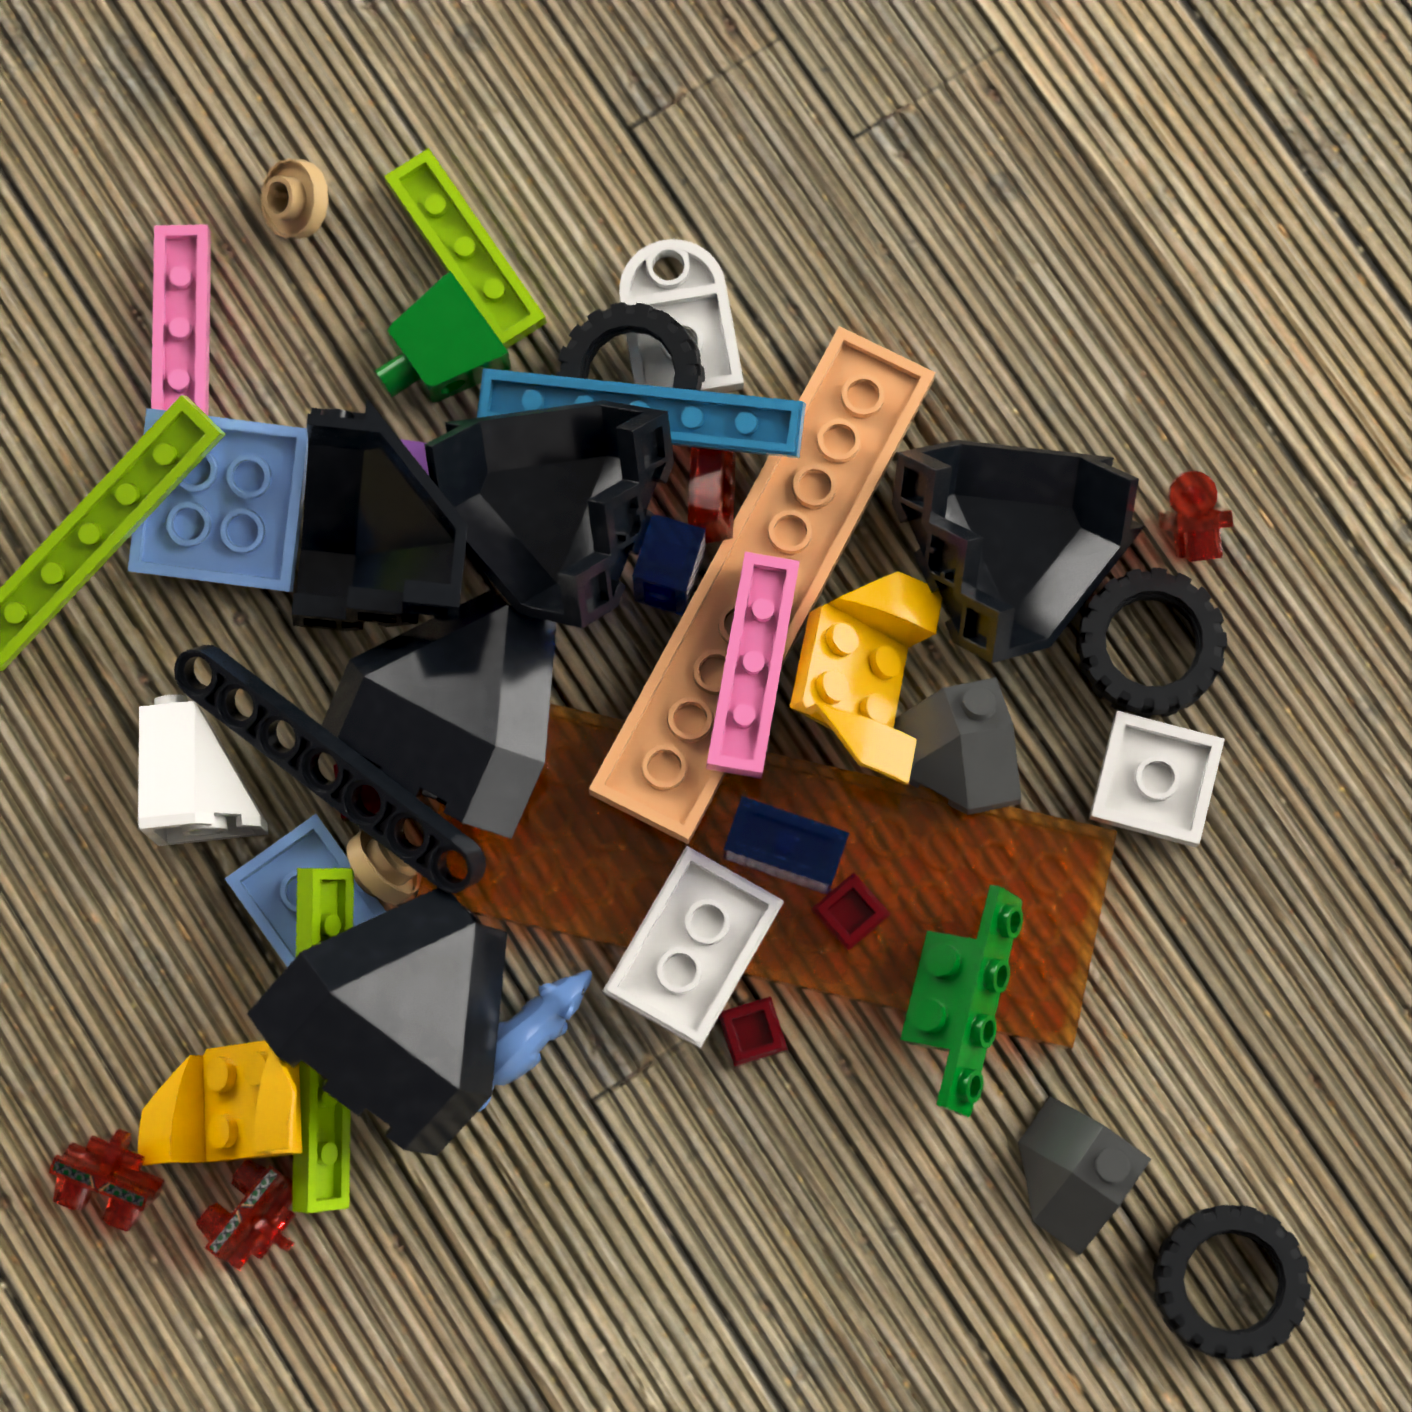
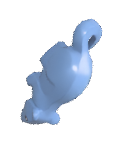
[477,970,592,1112]

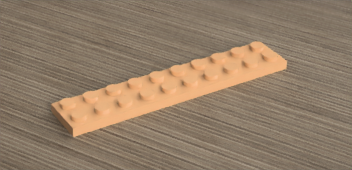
[589,326,936,844]

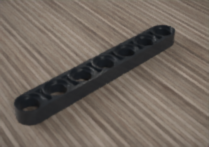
[174,645,486,893]

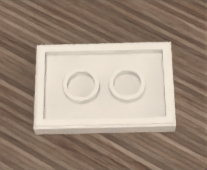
[602,846,784,1049]

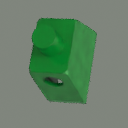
[374,271,511,403]

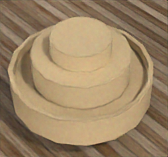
[261,159,329,239]
[346,830,419,905]

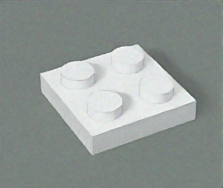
[1089,711,1225,848]

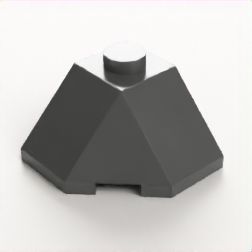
[894,677,1021,815]
[1018,1096,1151,1255]

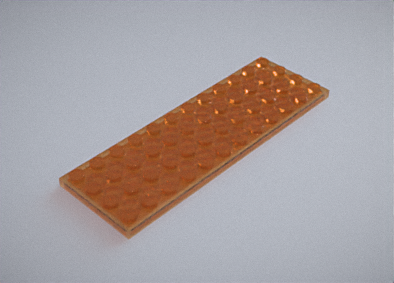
[417,703,1117,1050]

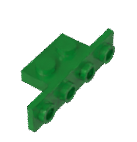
[900,885,1023,1117]

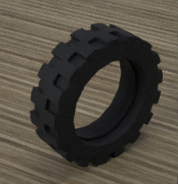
[556,302,705,391]
[1076,568,1227,718]
[1153,1205,1311,1359]

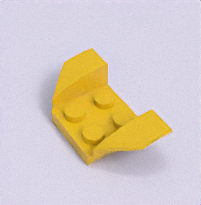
[789,571,943,785]
[137,1040,302,1166]

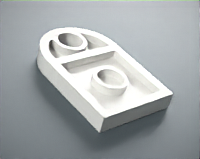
[619,239,744,393]

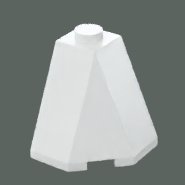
[138,695,268,846]

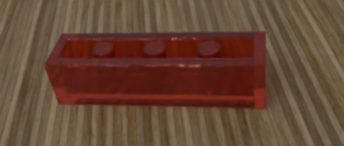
[687,447,736,545]

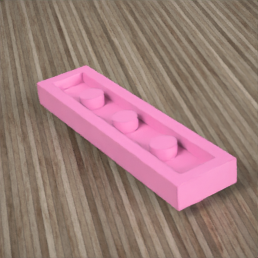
[151,225,211,416]
[706,552,800,779]

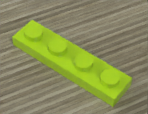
[384,148,547,349]

